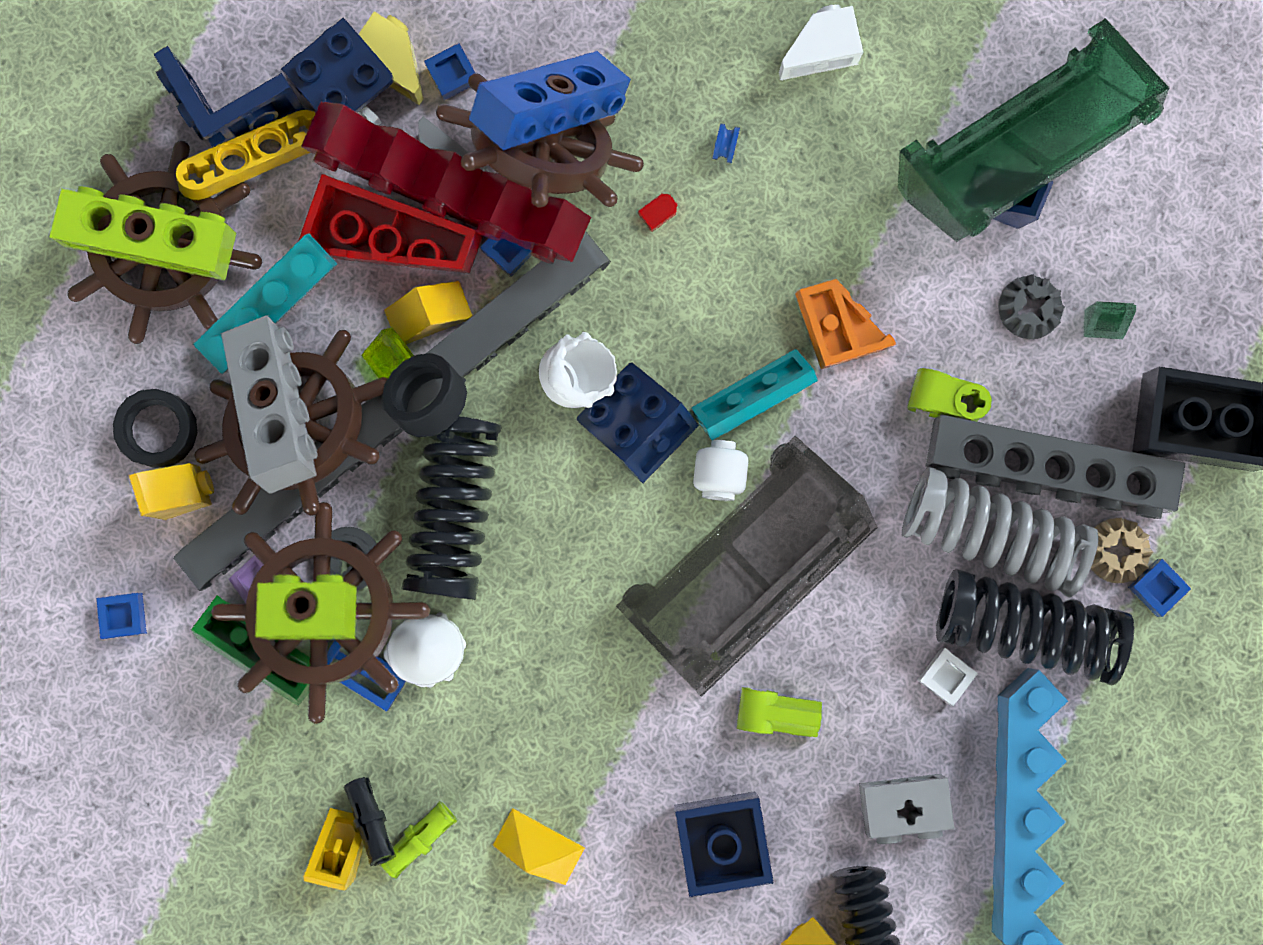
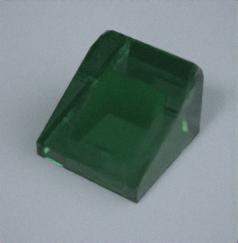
[1084,301,1136,339]

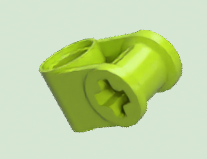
[907,368,992,422]

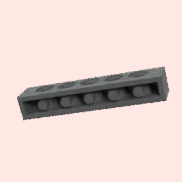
[926,415,1186,519]

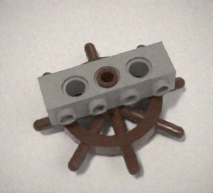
[194,315,388,516]

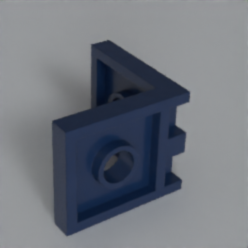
[153,46,305,160]

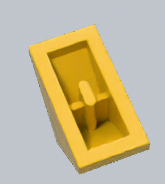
[384,281,473,347]
[303,808,364,891]

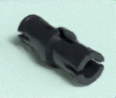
[343,777,396,866]

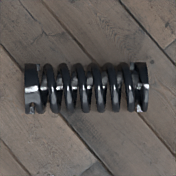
[401,416,502,600]
[936,569,1134,686]

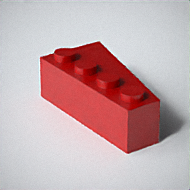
[298,174,483,273]

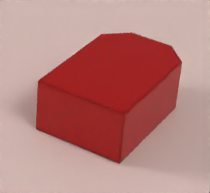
[638,193,677,232]

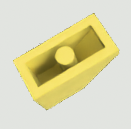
[359,11,424,105]

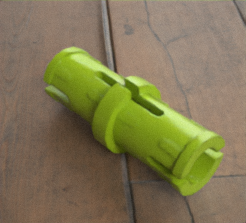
[381,801,458,879]

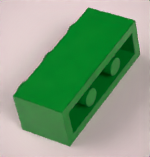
[191,595,310,707]

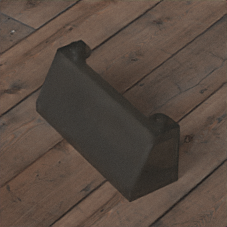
[616,436,878,697]

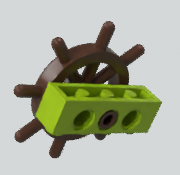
[49,141,262,344]

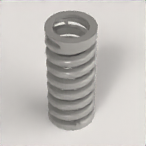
[902,467,1098,598]

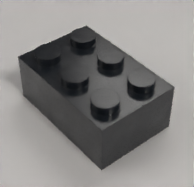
[1132,366,1263,472]

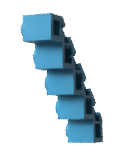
[992,668,1068,945]

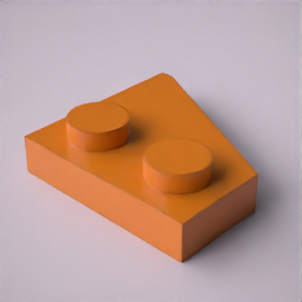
[795,279,896,369]

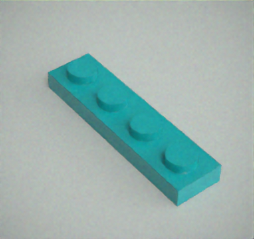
[193,234,338,374]

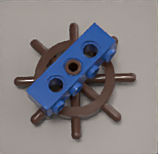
[436,51,644,207]

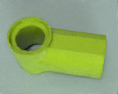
[736,687,822,737]

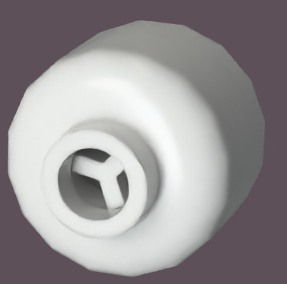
[693,440,748,501]

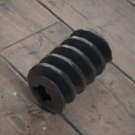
[832,866,900,945]

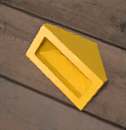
[493,808,585,885]

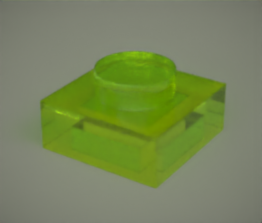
[361,327,414,378]

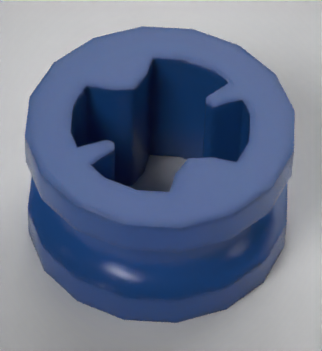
[712,123,740,163]

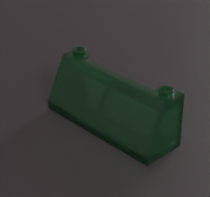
[898,18,1169,242]

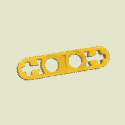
[176,110,315,200]

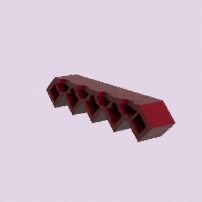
[301,102,592,264]

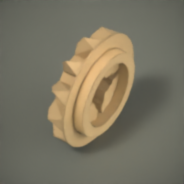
[1091,518,1153,583]

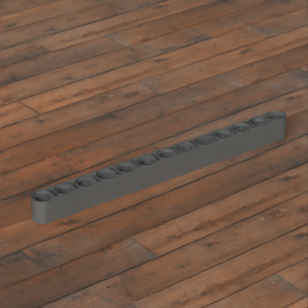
[173,232,611,591]

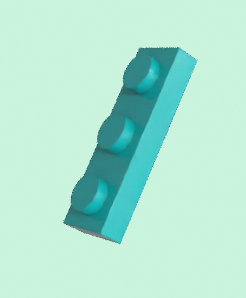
[691,349,818,440]

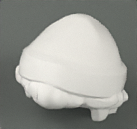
[539,332,617,408]
[384,612,466,688]

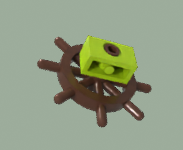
[211,502,430,724]

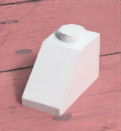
[779,5,863,80]

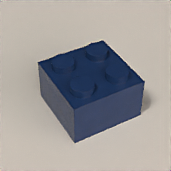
[674,791,774,897]

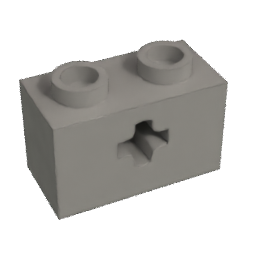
[859,774,954,844]

